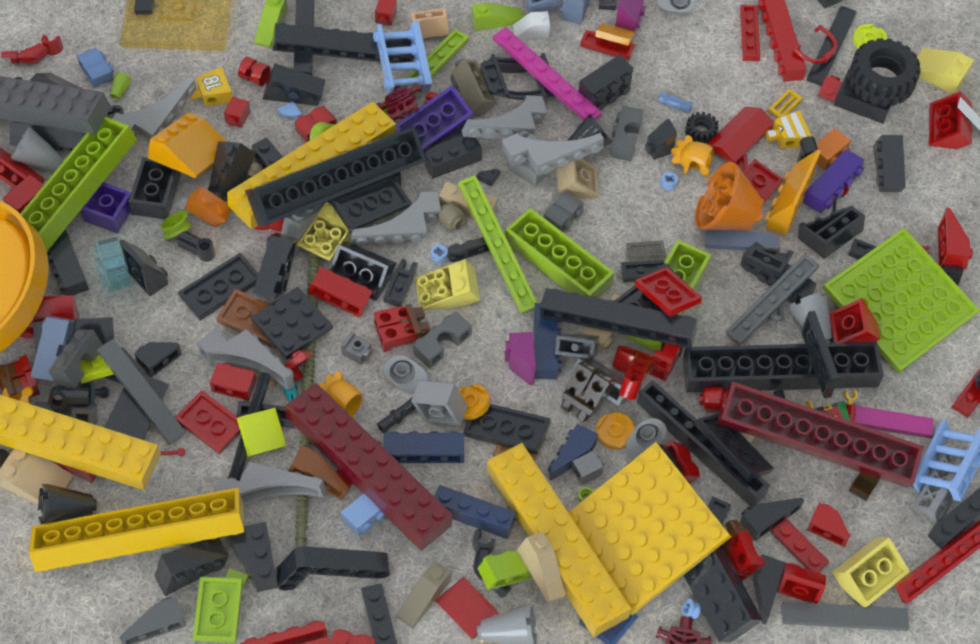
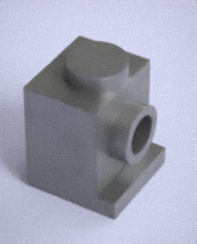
[341,331,373,365]

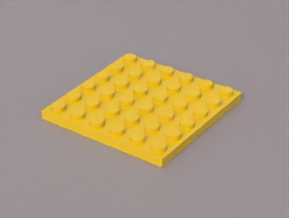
[568,442,731,615]

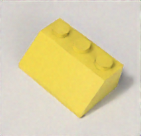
[832,537,910,607]

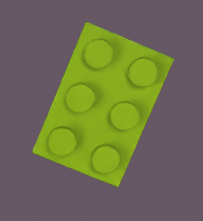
[193,577,243,643]

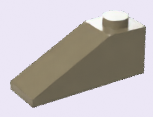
[396,560,451,628]

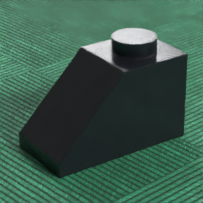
[645,119,677,160]
[555,334,599,359]
[134,342,182,377]

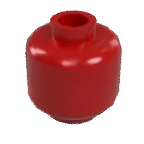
[699,387,726,412]

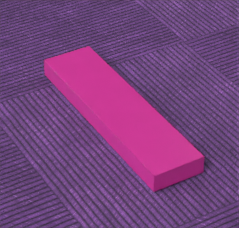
[855,406,934,439]

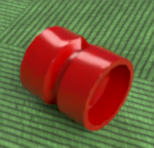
[238,56,271,87]

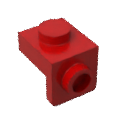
[818,75,842,102]
[284,350,312,381]

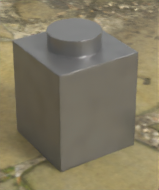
[571,451,604,485]

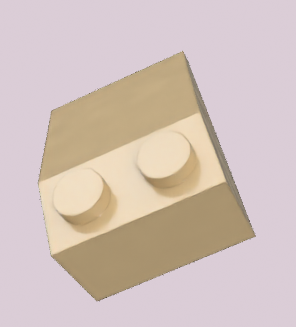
[0,449,74,504]

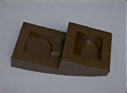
[849,472,880,501]

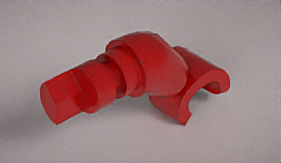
[1,34,63,65]

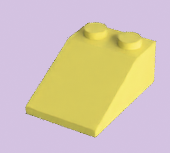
[916,48,974,94]

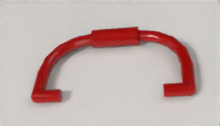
[793,25,837,64]

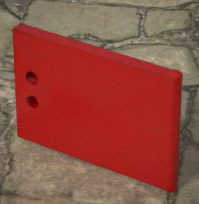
[435,577,499,639]

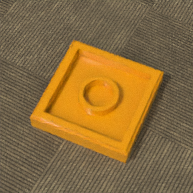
[595,22,635,46]

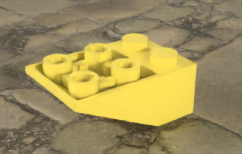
[297,202,352,261]
[415,259,480,310]

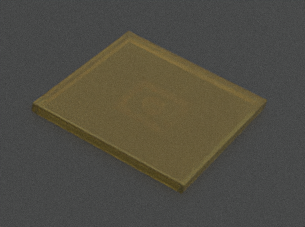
[120,0,232,51]

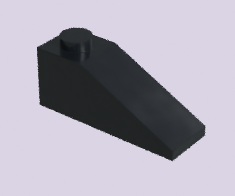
[740,497,804,541]
[753,554,786,625]

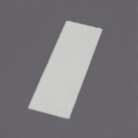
[958,97,980,130]

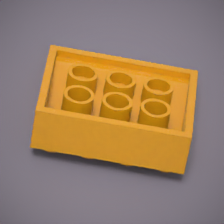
[148,112,227,178]
[765,150,821,236]

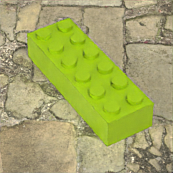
[505,208,615,298]
[625,239,712,351]

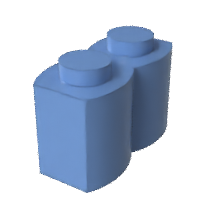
[77,48,114,88]

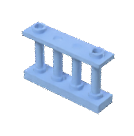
[373,21,432,95]
[913,419,980,502]

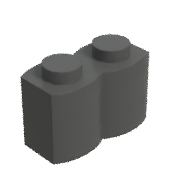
[543,191,584,232]

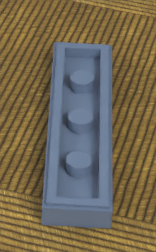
[705,230,780,252]

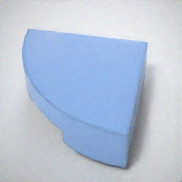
[277,101,302,119]

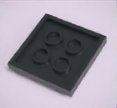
[251,286,333,360]

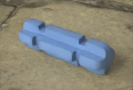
[658,92,692,113]

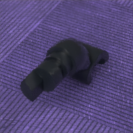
[472,528,512,598]

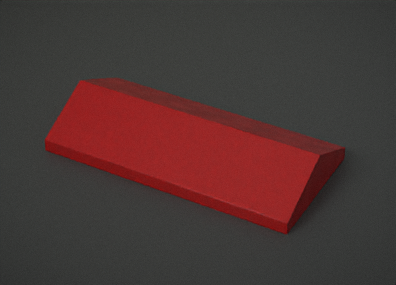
[707,106,774,163]

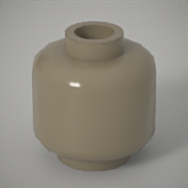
[438,203,466,231]

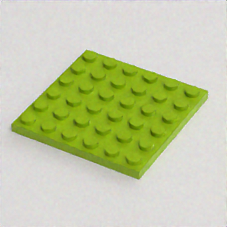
[822,228,980,374]

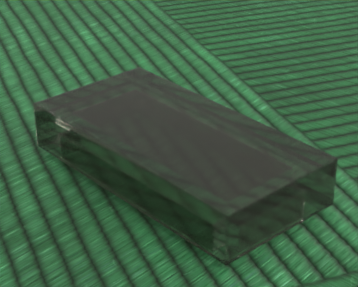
[626,240,666,262]

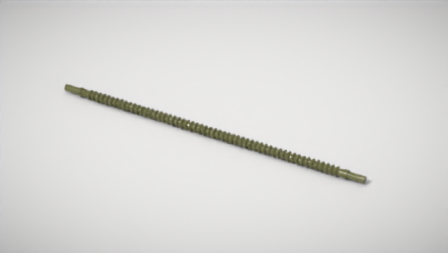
[295,230,320,548]

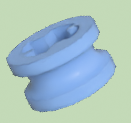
[661,172,678,190]
[431,245,448,263]
[682,599,701,620]

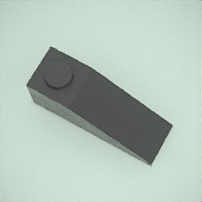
[120,597,186,644]

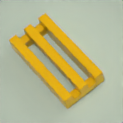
[768,89,803,118]

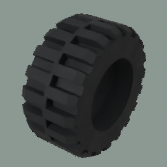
[848,38,921,107]

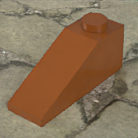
[288,445,349,500]

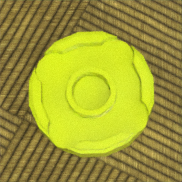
[852,24,887,49]

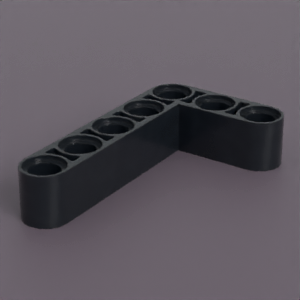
[276,546,390,591]

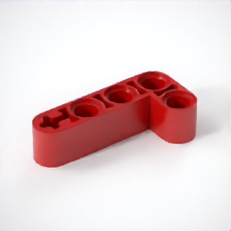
[612,346,652,400]

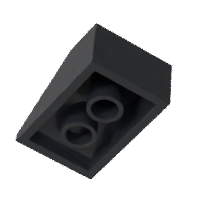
[119,239,168,296]

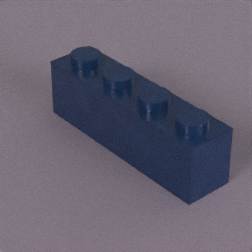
[534,303,562,379]
[384,431,464,463]
[434,485,516,539]

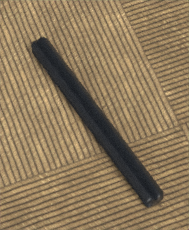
[228,372,271,481]

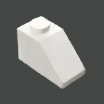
[513,11,550,39]

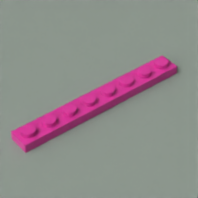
[493,27,602,121]

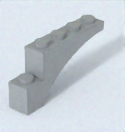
[112,76,196,139]
[462,95,547,139]
[502,133,604,176]
[350,191,441,245]
[281,199,332,256]
[197,329,294,390]
[213,462,327,505]

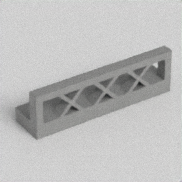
[912,454,964,525]

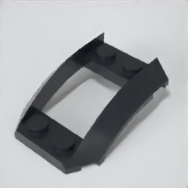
[480,53,555,100]

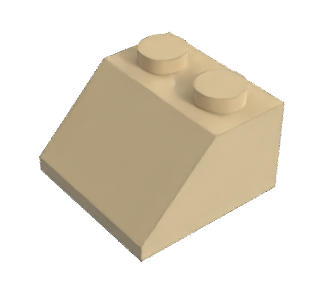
[556,159,599,198]

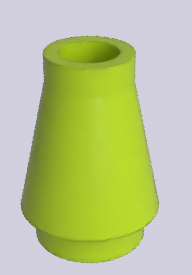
[110,72,131,100]

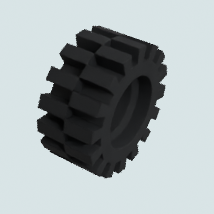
[685,112,719,143]

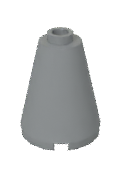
[11,127,64,173]
[789,293,833,343]
[477,604,537,644]

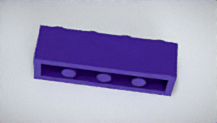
[803,149,864,213]

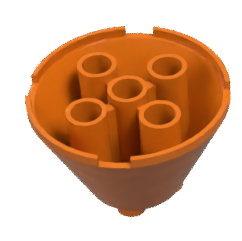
[695,161,764,232]

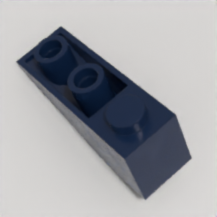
[548,424,598,481]

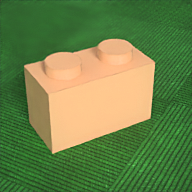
[411,8,449,40]

